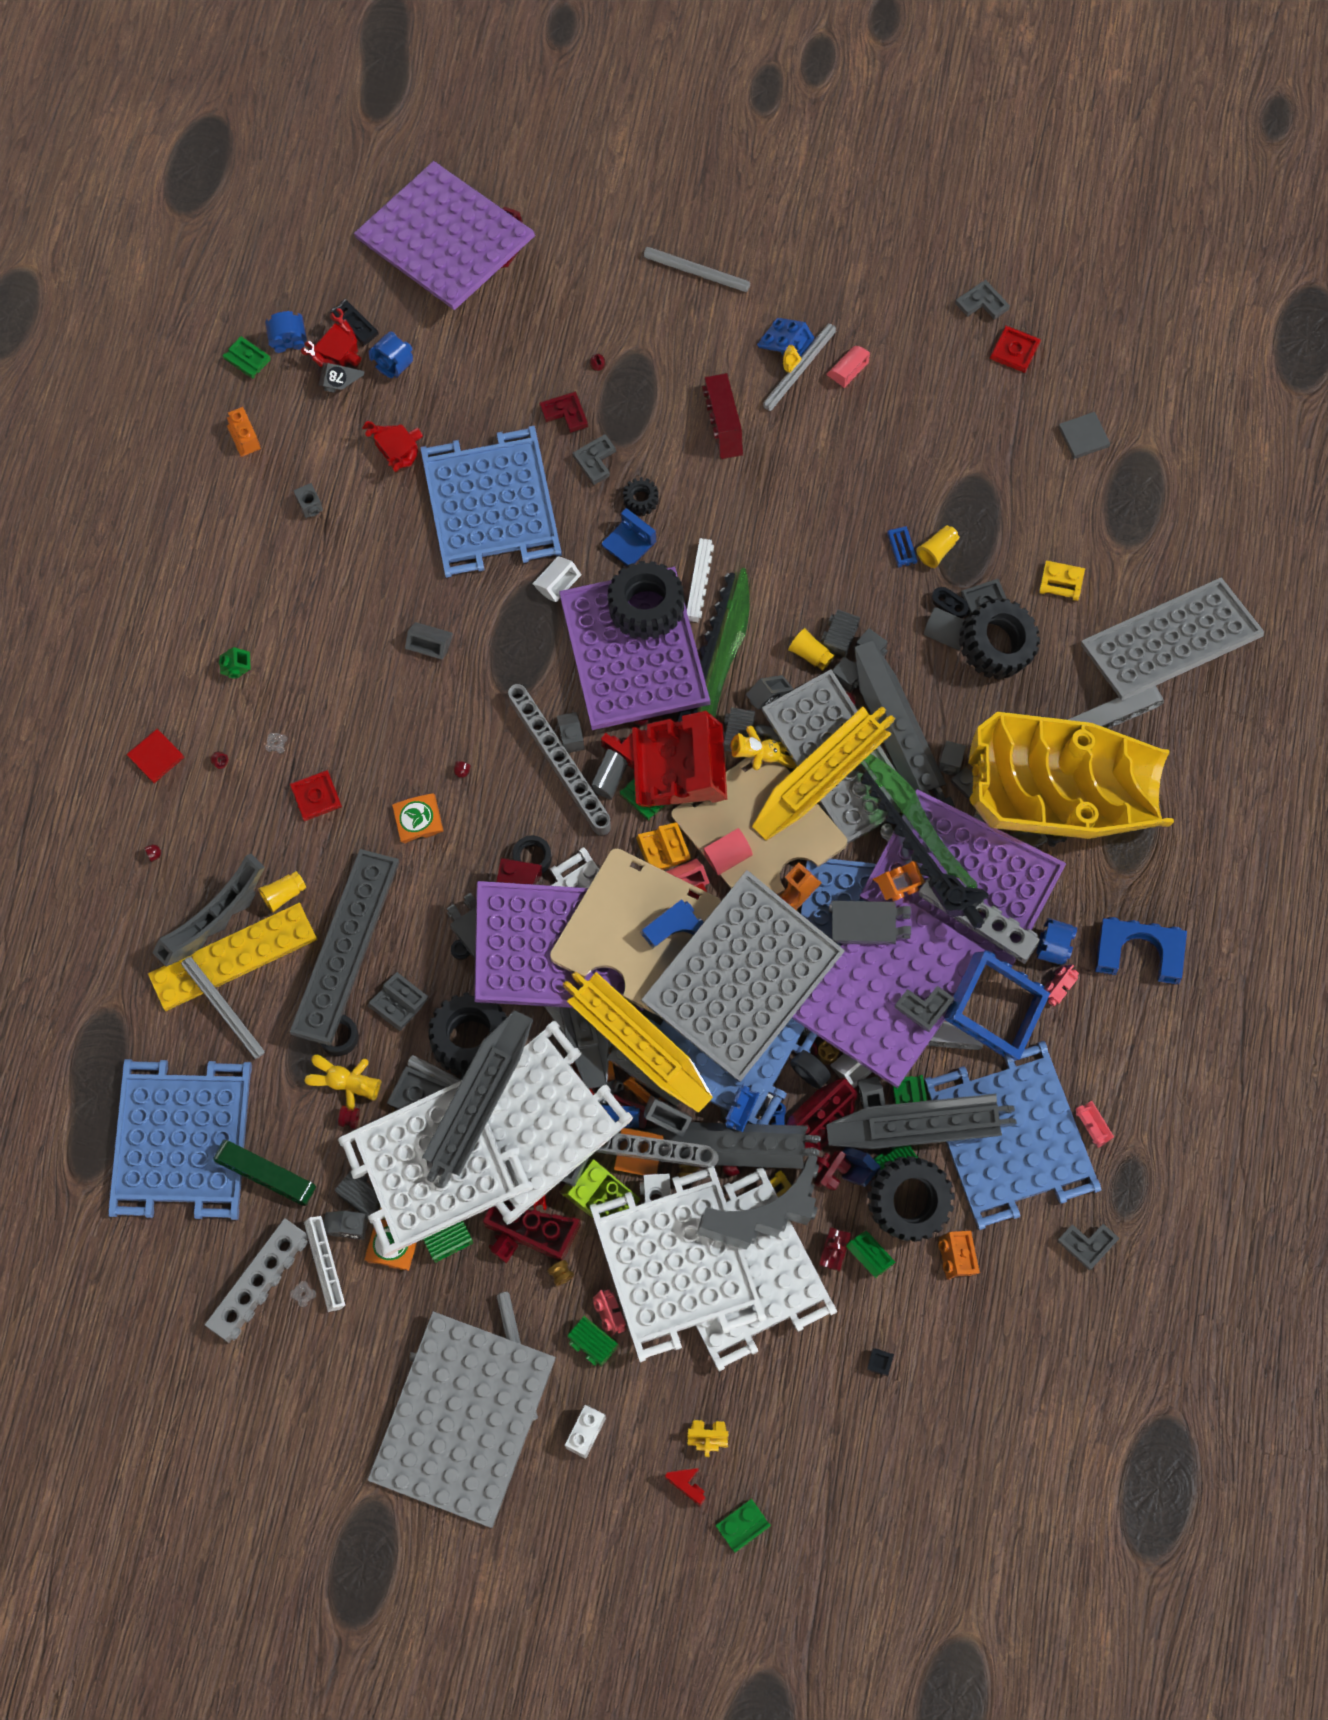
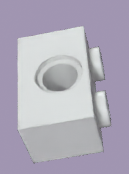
[640,1174,671,1205]
[565,1405,606,1459]

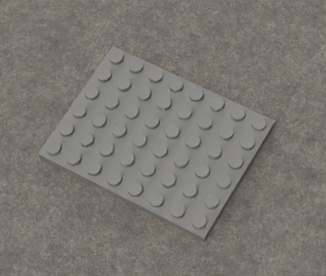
[640,870,845,1082]
[368,1312,556,1528]

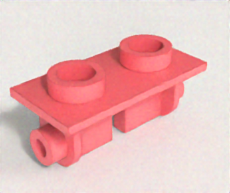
[1044,964,1079,1006]
[1075,1101,1114,1148]
[593,1289,626,1338]

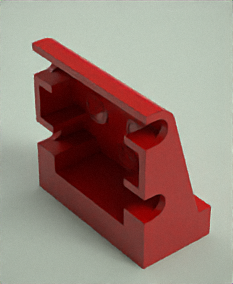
[632,711,728,807]

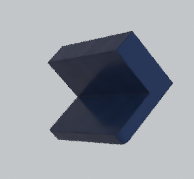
[842,1147,881,1187]

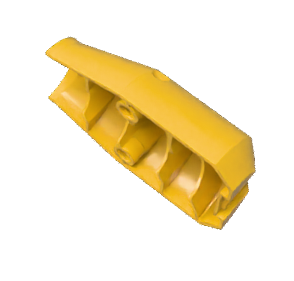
[968,712,1174,839]

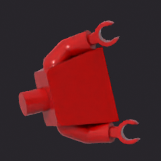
[301,308,362,368]
[362,421,423,472]

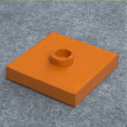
[614,1128,664,1175]

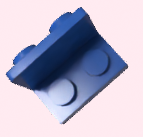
[757,318,815,357]
[602,508,656,566]

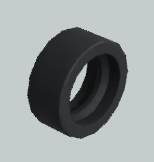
[512,835,552,874]
[320,1014,359,1056]
[790,1050,831,1089]

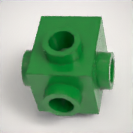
[219,647,251,679]

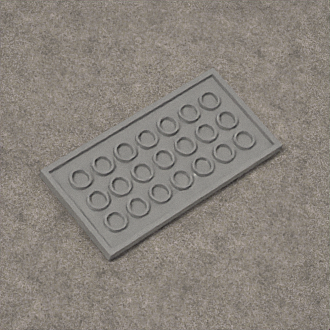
[1081,578,1264,701]
[762,669,912,844]

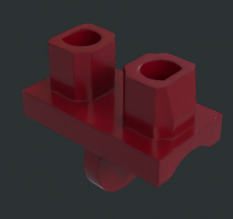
[814,1151,851,1191]
[819,1227,851,1272]

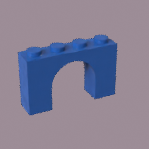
[640,899,704,949]
[1095,917,1187,985]

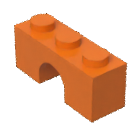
[778,862,822,910]

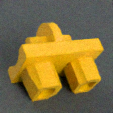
[688,1420,728,1457]

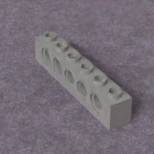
[919,877,1040,964]
[205,1218,308,1343]

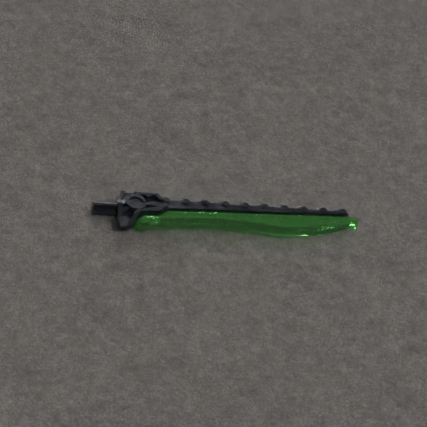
[676,568,750,722]
[853,754,989,929]

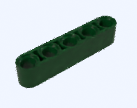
[213,1140,316,1206]

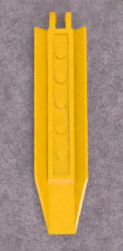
[752,707,895,841]
[562,972,713,1113]

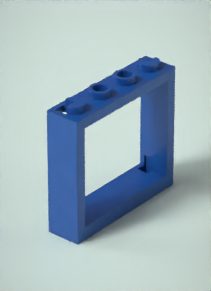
[943,950,1050,1060]

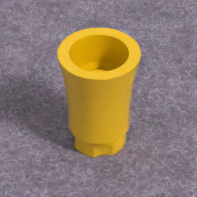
[916,525,960,568]
[788,628,834,671]
[258,871,306,913]

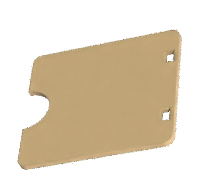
[672,757,847,895]
[550,849,721,1014]

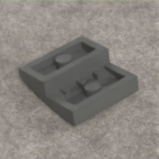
[368,972,428,1031]

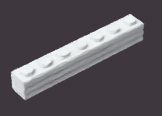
[687,538,714,622]
[304,1216,345,1312]

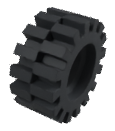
[623,477,659,516]

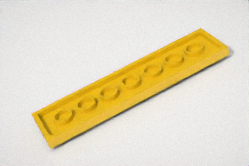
[148,903,317,1011]

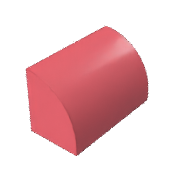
[827,346,870,388]
[704,828,753,875]
[666,858,710,886]

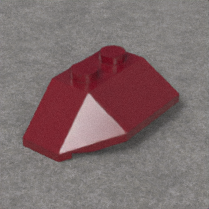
[787,1077,858,1151]

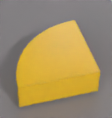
[783,345,802,373]

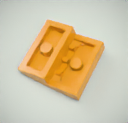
[636,822,691,870]

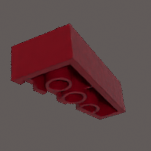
[702,373,743,459]
[496,858,542,885]
[483,1205,581,1262]

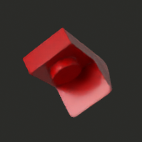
[601,733,634,769]
[665,1468,706,1506]

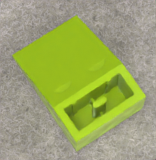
[560,1159,640,1218]

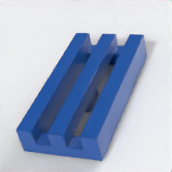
[887,526,917,568]

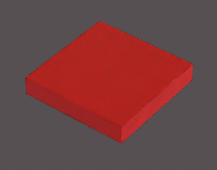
[990,326,1041,373]
[127,729,185,783]
[290,770,342,821]

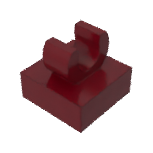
[488,1233,519,1263]

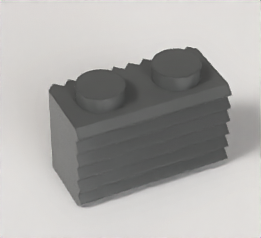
[821,609,860,657]
[723,707,755,752]
[335,1171,381,1219]

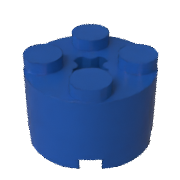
[265,311,307,353]
[369,331,413,378]
[1036,918,1077,965]

